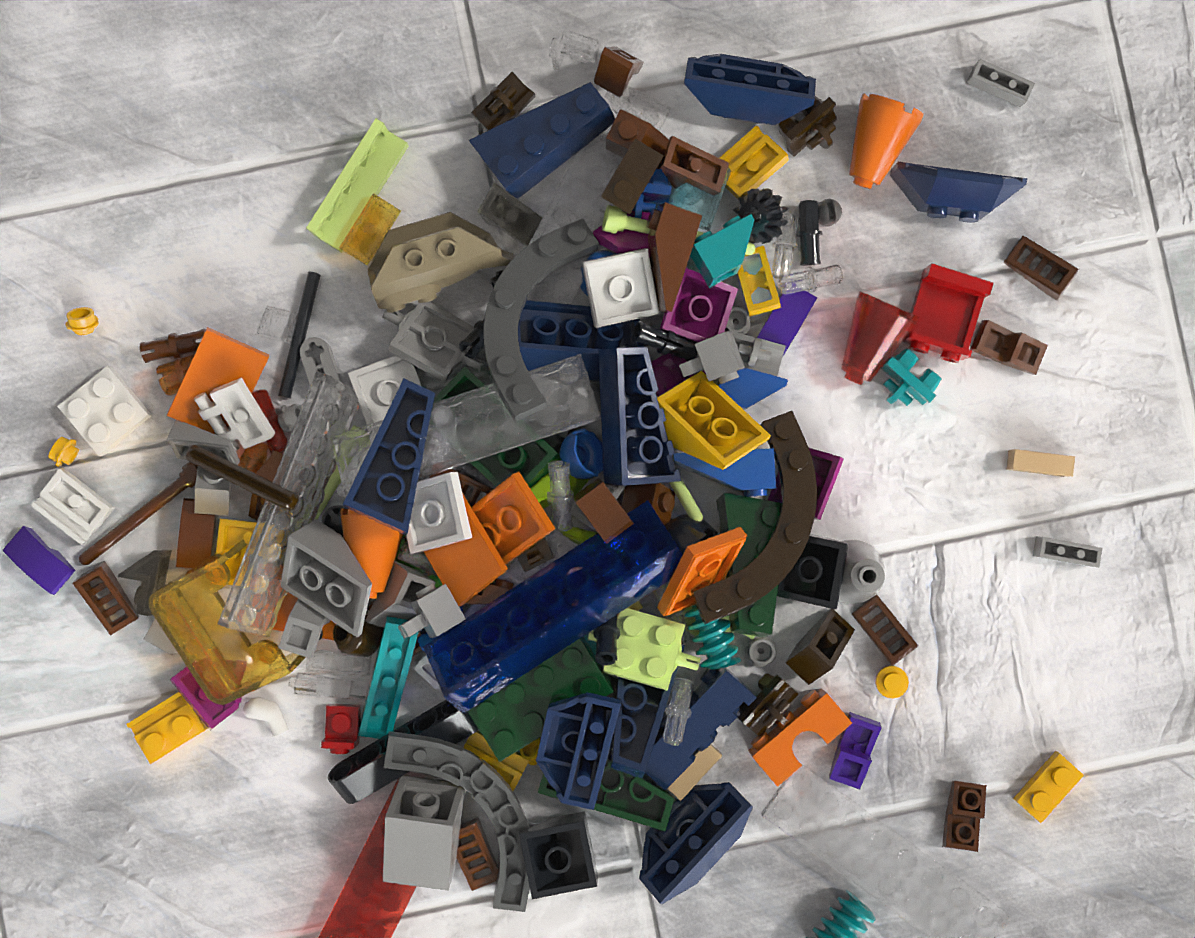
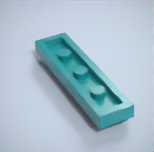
[358,616,419,739]

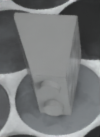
[383,776,465,891]

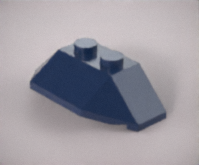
[684,54,816,125]
[890,161,1027,223]
[536,692,622,810]
[639,782,753,904]

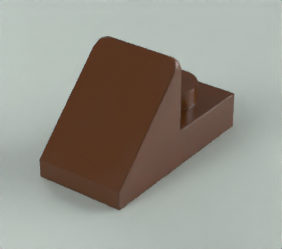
[594,47,644,97]
[660,136,729,196]

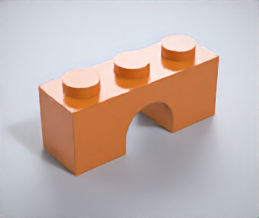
[748,688,852,787]

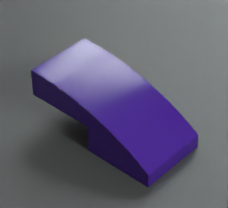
[756,282,817,355]
[2,526,76,595]
[829,712,882,789]

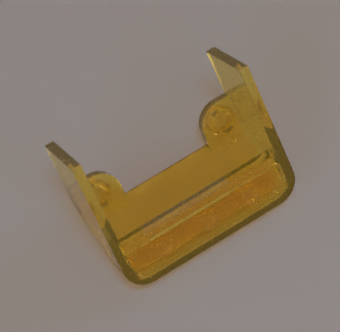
[149,539,306,705]

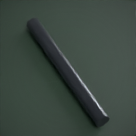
[278,271,321,399]

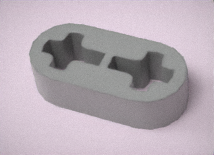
[300,337,342,398]

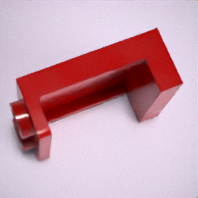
[901,263,994,363]

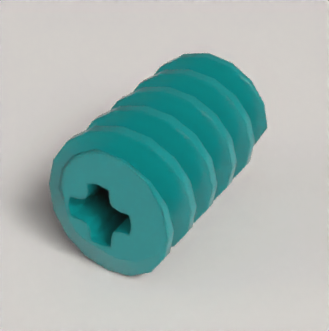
[684,604,741,669]
[806,889,876,938]

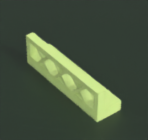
[306,118,409,253]

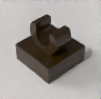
[517,537,555,572]

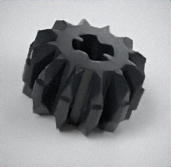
[733,188,789,244]

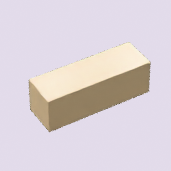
[1006,449,1075,477]
[667,744,722,801]

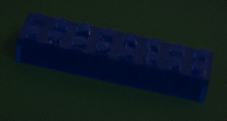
[423,500,683,714]

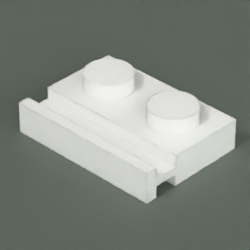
[31,468,115,545]

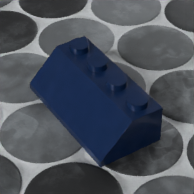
[518,300,644,381]

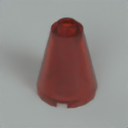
[841,291,920,385]

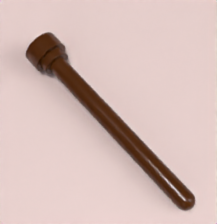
[79,462,198,565]

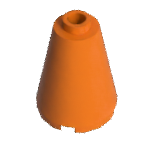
[849,93,924,189]
[341,508,403,599]

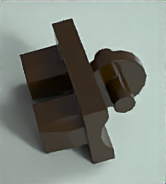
[471,72,536,131]
[778,96,837,156]
[737,673,799,737]

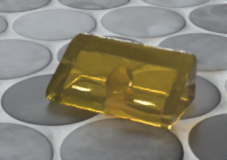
[339,193,401,266]

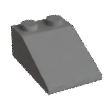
[280,519,372,637]

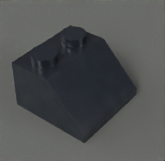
[777,534,849,609]
[519,811,598,899]

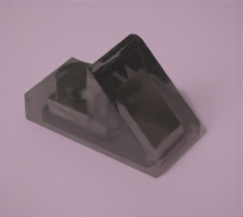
[477,183,544,246]
[117,549,172,616]

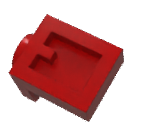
[321,704,361,754]

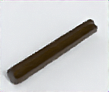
[185,445,299,511]

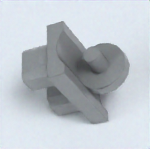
[729,330,786,376]

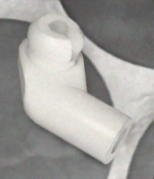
[243,697,289,736]

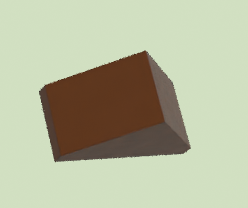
[572,478,634,544]

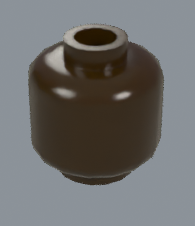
[333,615,383,657]

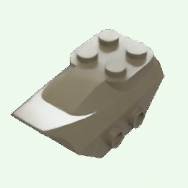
[367,212,515,313]

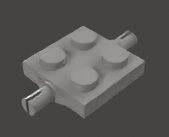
[382,301,485,383]

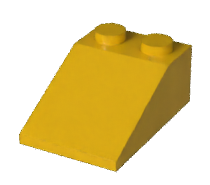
[657,371,771,470]

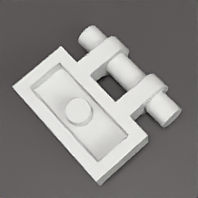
[194,378,275,451]

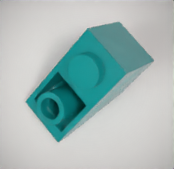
[690,214,754,288]

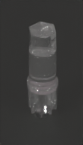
[288,672,368,701]

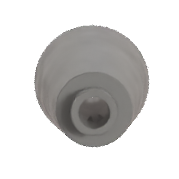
[839,540,885,604]

